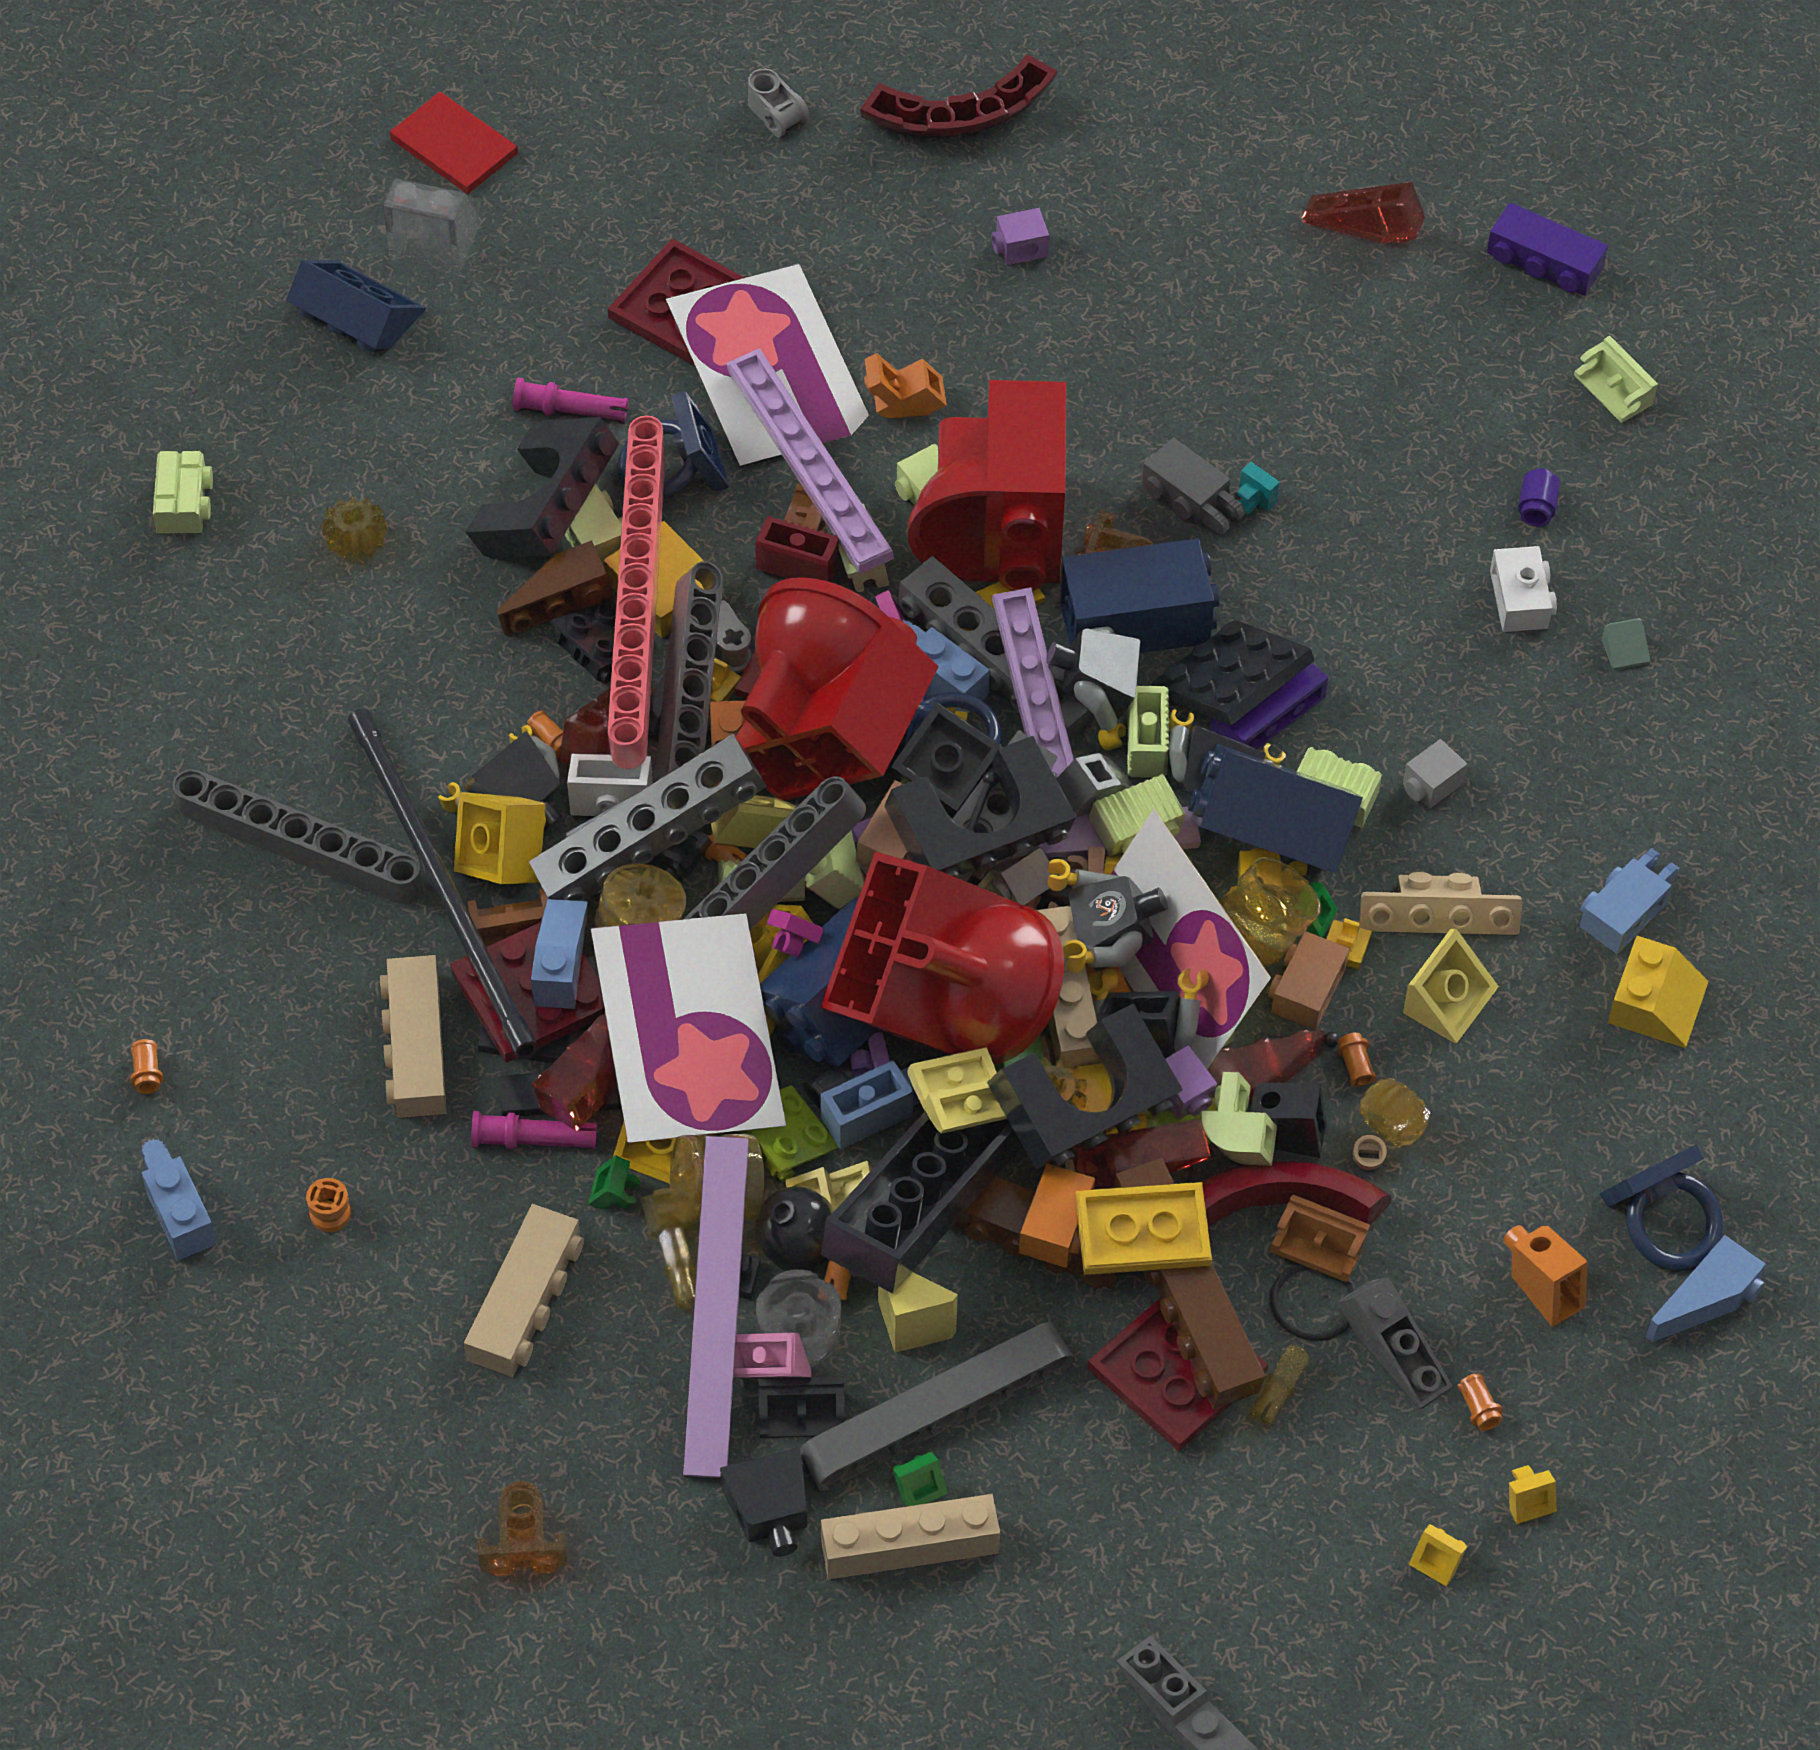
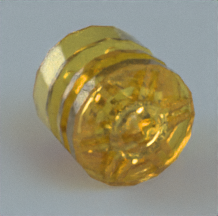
[1219,857,1321,966]
[590,863,686,947]
[670,1134,764,1222]

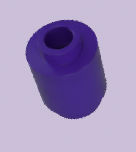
[1518,468,1560,527]

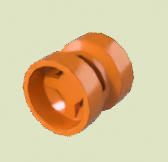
[306,1178,351,1232]

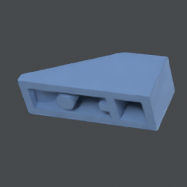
[531,899,588,1009]
[1646,1235,1766,1342]

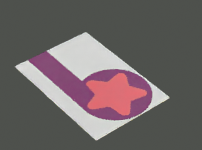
[666,264,869,466]
[1111,809,1271,1069]
[591,914,786,1143]

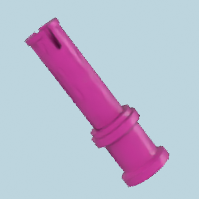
[513,377,628,422]
[471,1110,597,1150]

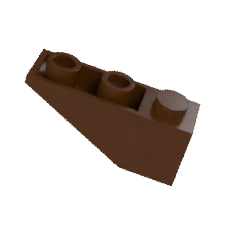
[496,540,613,636]

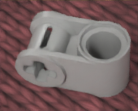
[748,68,810,138]
[691,600,752,673]

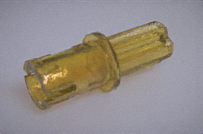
[660,1227,697,1309]
[1249,1345,1309,1426]

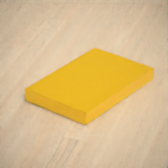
[1075,1182,1212,1275]

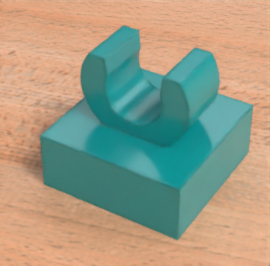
[1237,462,1280,514]

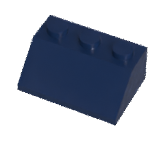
[286,260,426,352]

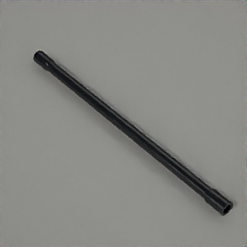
[348,709,538,1059]

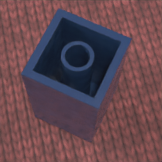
[1059,538,1219,653]
[1188,744,1363,873]
[760,897,878,1067]

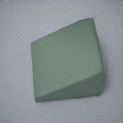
[1602,618,1651,671]

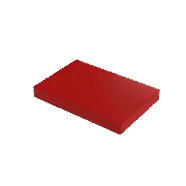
[390,92,518,194]

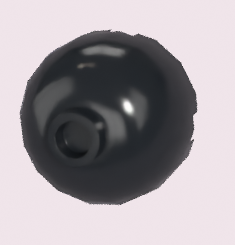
[755,1186,835,1272]

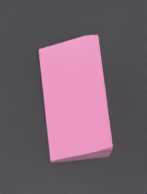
[734,1333,811,1378]

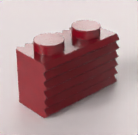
[755,515,839,582]

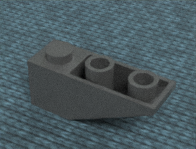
[1056,753,1135,817]
[1337,1277,1453,1408]

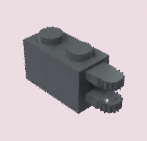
[1142,437,1245,534]

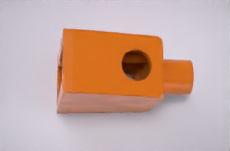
[1503,1225,1588,1327]

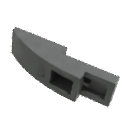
[1117,1635,1259,1750]

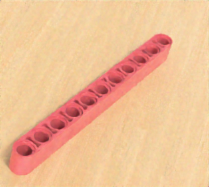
[608,416,666,769]

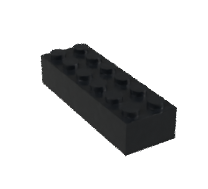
[821,1111,1023,1294]

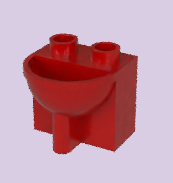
[908,380,1066,591]
[736,578,939,801]
[820,852,1064,1065]

